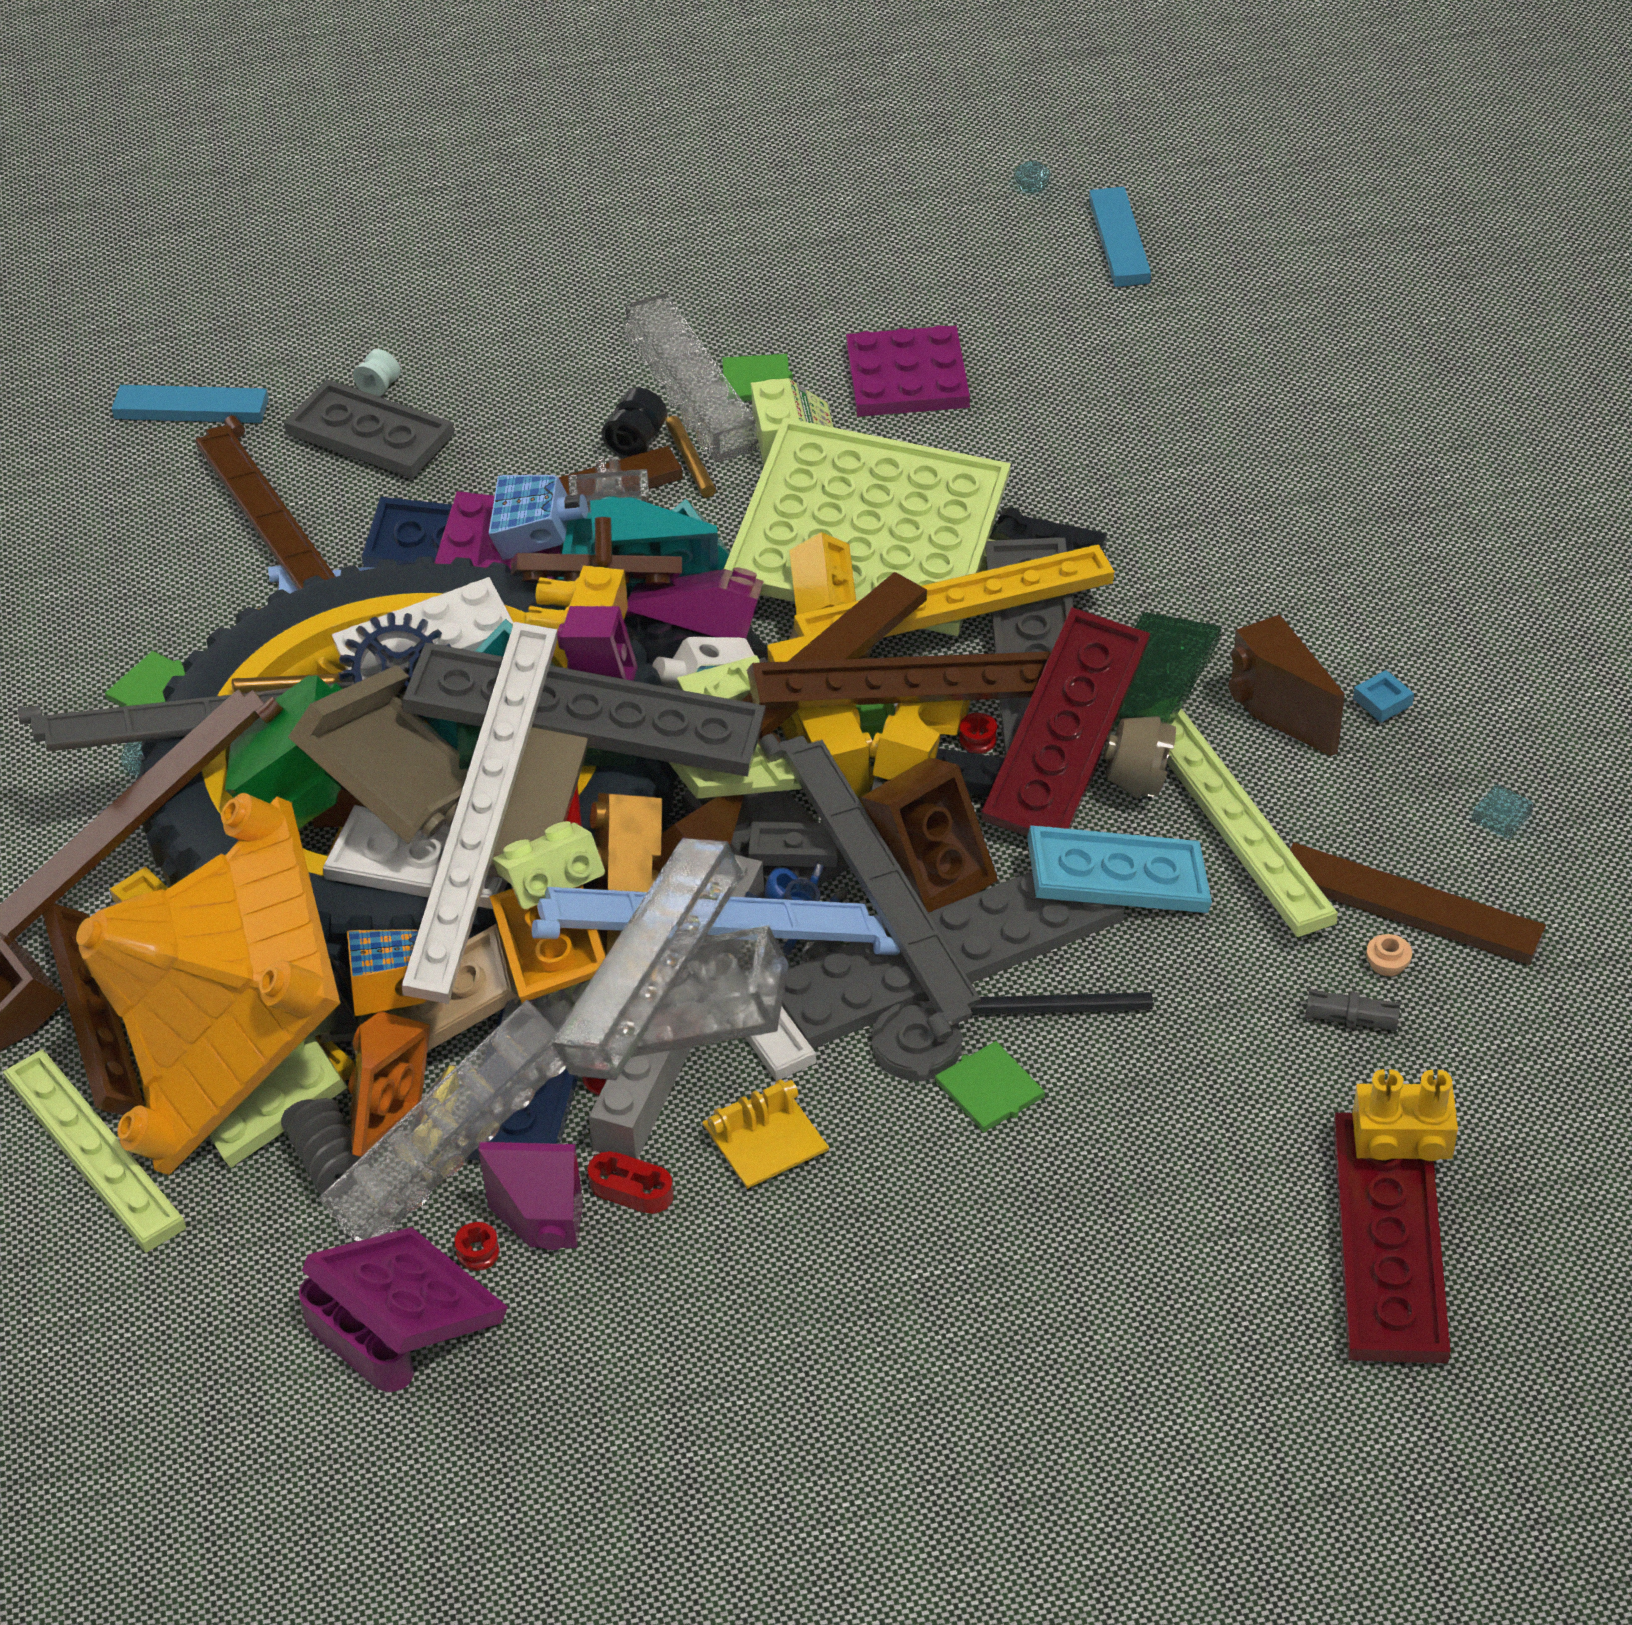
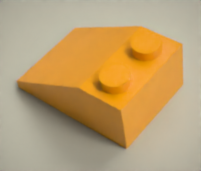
[489,885,611,1003]

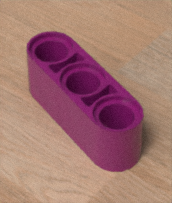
[299,1277,414,1392]

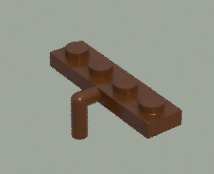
[511,517,682,586]

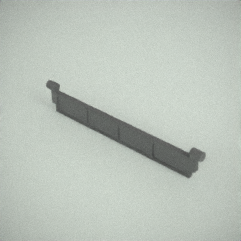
[18,682,353,752]
[759,734,981,1042]

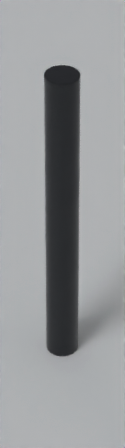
[971,992,1153,1015]

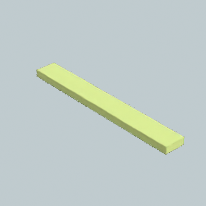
[1138,700,1338,937]

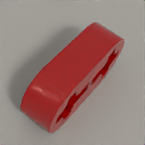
[587,1151,674,1214]

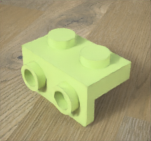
[492,821,605,909]

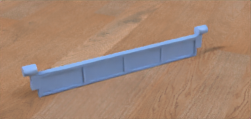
[532,887,900,955]

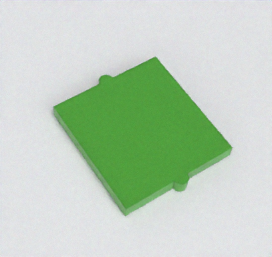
[720,354,793,402]
[105,651,185,707]
[935,1041,1045,1133]

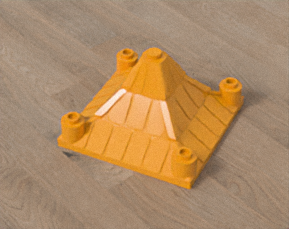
[76,793,340,1175]

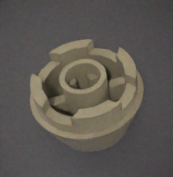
[1103,716,1176,799]

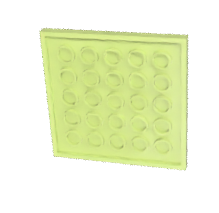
[724,417,1011,636]

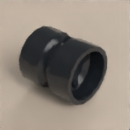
[601,387,668,458]

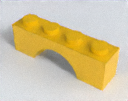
[870,700,971,780]

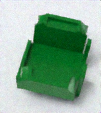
[225,675,342,829]

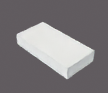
[732,993,816,1081]

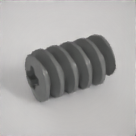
[281,1098,370,1199]

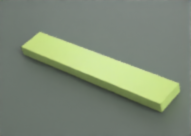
[3,1049,187,1253]

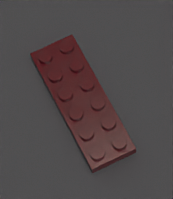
[981,607,1150,836]
[1333,1112,1451,1363]

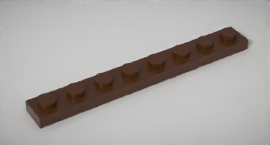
[747,651,1052,709]

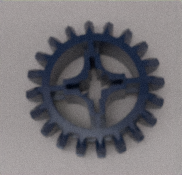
[339,612,451,721]

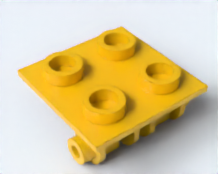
[702,1079,829,1189]

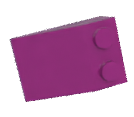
[627,567,764,639]

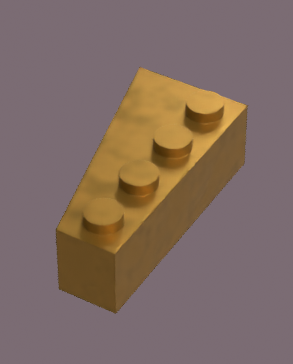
[590,793,662,982]

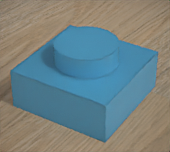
[1353,670,1414,723]

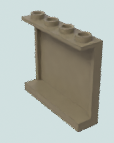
[288,665,471,844]

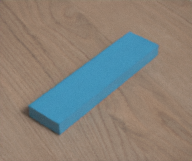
[1089,187,1151,287]
[112,385,269,423]

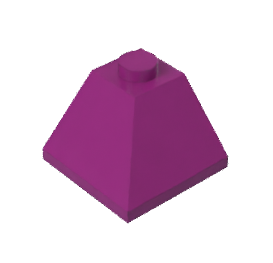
[478,1142,583,1250]

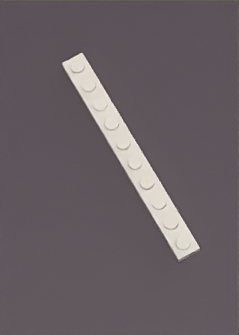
[402,622,557,1004]

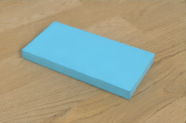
[1027,826,1212,913]

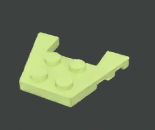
[669,661,802,799]

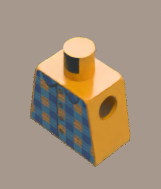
[347,930,427,1016]

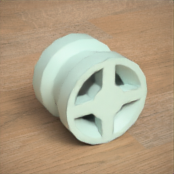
[353,349,401,397]

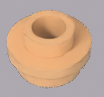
[1366,934,1412,976]

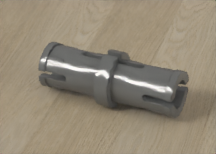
[1305,989,1401,1032]

